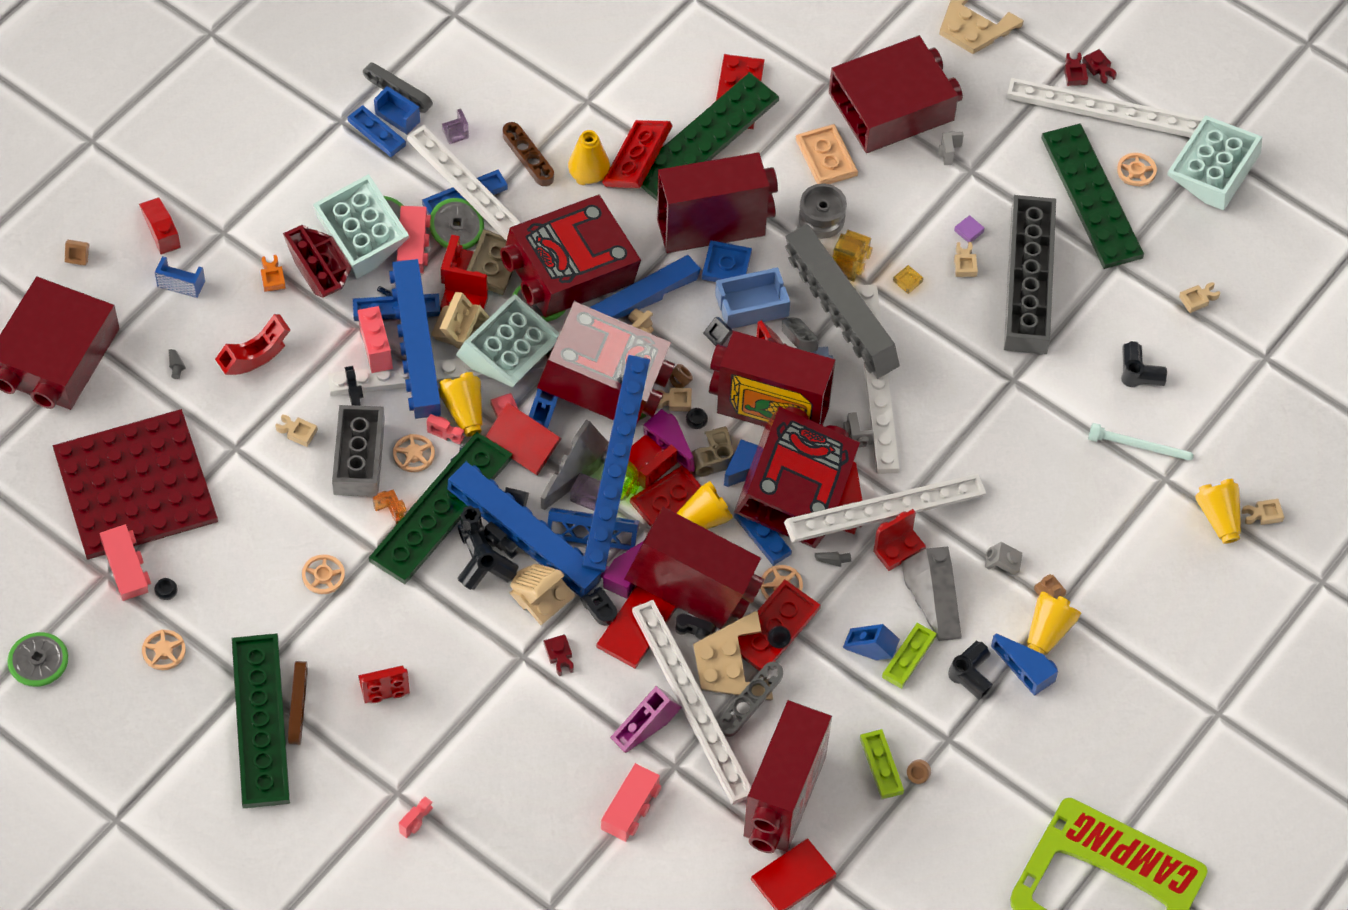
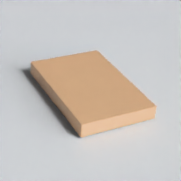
[796,124,858,184]

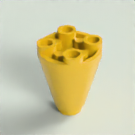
[568,130,610,185]
[438,372,482,437]
[1195,478,1241,544]
[677,481,733,529]
[1027,592,1081,655]

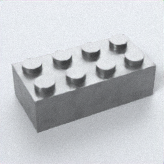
[332,405,385,497]

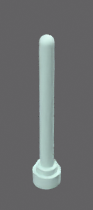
[1088,423,1193,460]

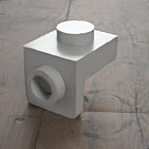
[938,131,964,165]
[843,412,874,447]
[985,542,1022,575]

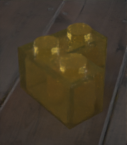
[833,230,873,282]

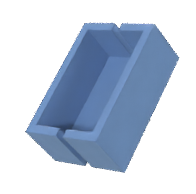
[715,267,790,329]

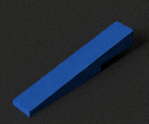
[589,255,701,319]

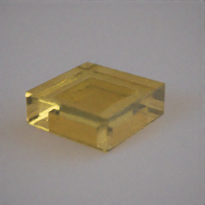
[893,265,923,294]

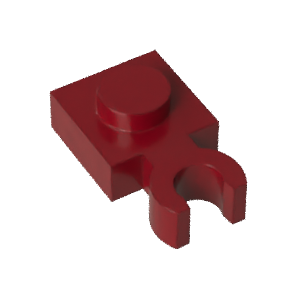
[1082,49,1117,84]
[1064,52,1088,86]
[543,634,574,676]

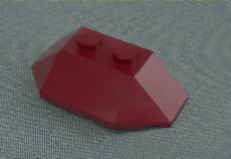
[283,225,352,298]

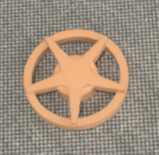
[1117,153,1157,186]
[393,434,435,472]
[302,555,345,594]
[760,565,803,600]
[142,629,186,670]

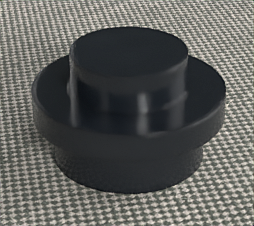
[686,408,708,429]
[154,578,178,600]
[768,626,791,648]

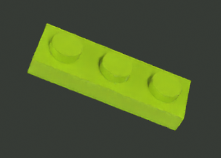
[882,623,937,689]
[860,729,904,800]

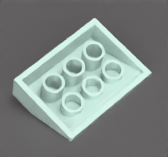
[1167,115,1262,210]
[313,174,410,279]
[456,294,560,387]

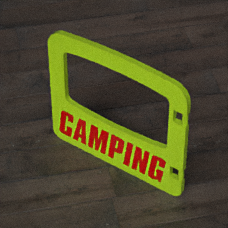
[1010,798,1208,910]

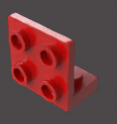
[440,234,474,284]
[440,267,488,312]
[626,435,677,489]
[873,509,926,571]
[358,665,410,703]

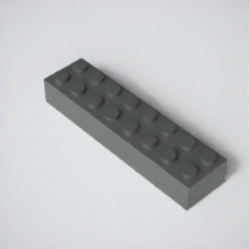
[1004,195,1056,354]
[785,224,900,379]

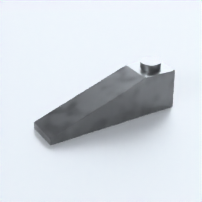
[541,420,609,510]
[902,546,962,641]

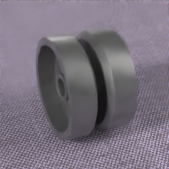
[799,183,847,239]

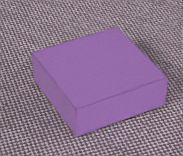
[954,215,985,242]

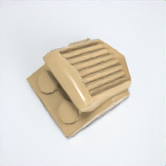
[431,292,490,349]
[509,564,576,625]

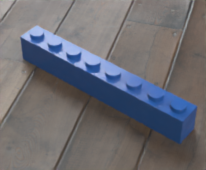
[389,259,441,419]
[447,462,602,597]

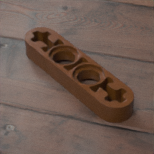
[502,122,554,186]
[288,661,308,745]

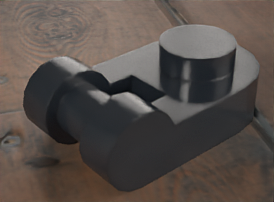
[580,587,617,626]
[675,613,717,640]

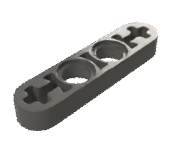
[363,62,433,113]
[782,317,818,352]
[718,662,783,737]

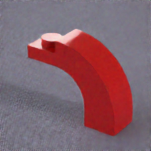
[215,314,291,375]

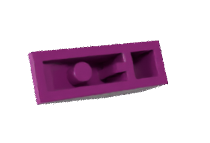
[643,409,695,472]
[601,541,643,599]
[610,686,682,753]

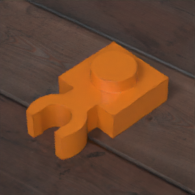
[261,255,286,292]

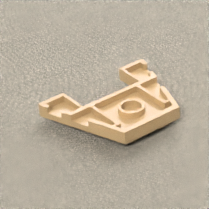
[939,0,1024,54]
[693,611,773,701]

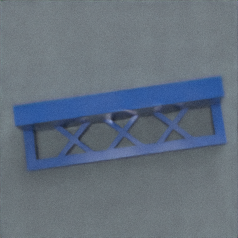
[547,508,640,550]

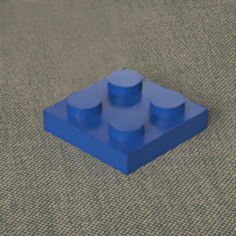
[702,240,752,282]

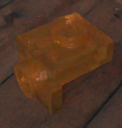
[373,489,407,525]

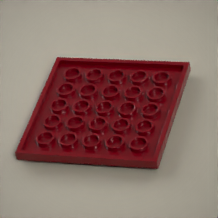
[52,409,218,560]

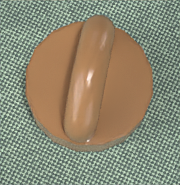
[669,364,693,388]
[907,759,931,784]

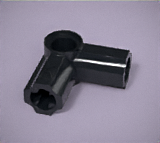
[1121,341,1167,387]
[458,505,490,560]
[457,544,519,590]
[948,640,993,700]

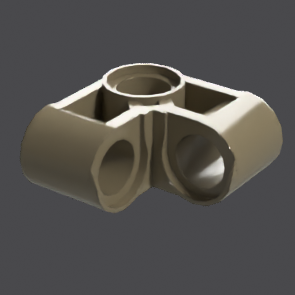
[691,426,734,477]

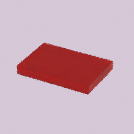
[485,403,562,476]
[630,466,701,527]
[751,838,837,910]

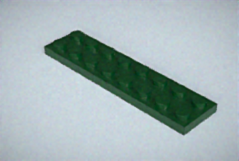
[641,72,779,201]
[1041,123,1144,269]
[369,432,512,584]
[231,633,290,809]

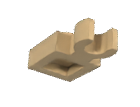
[954,242,978,277]
[1179,282,1220,313]
[657,388,692,412]
[275,414,318,447]
[1241,499,1284,525]

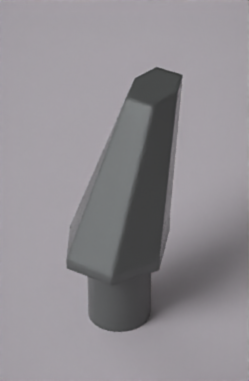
[169,349,186,379]
[815,552,851,567]

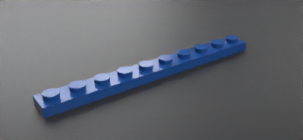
[582,355,650,572]

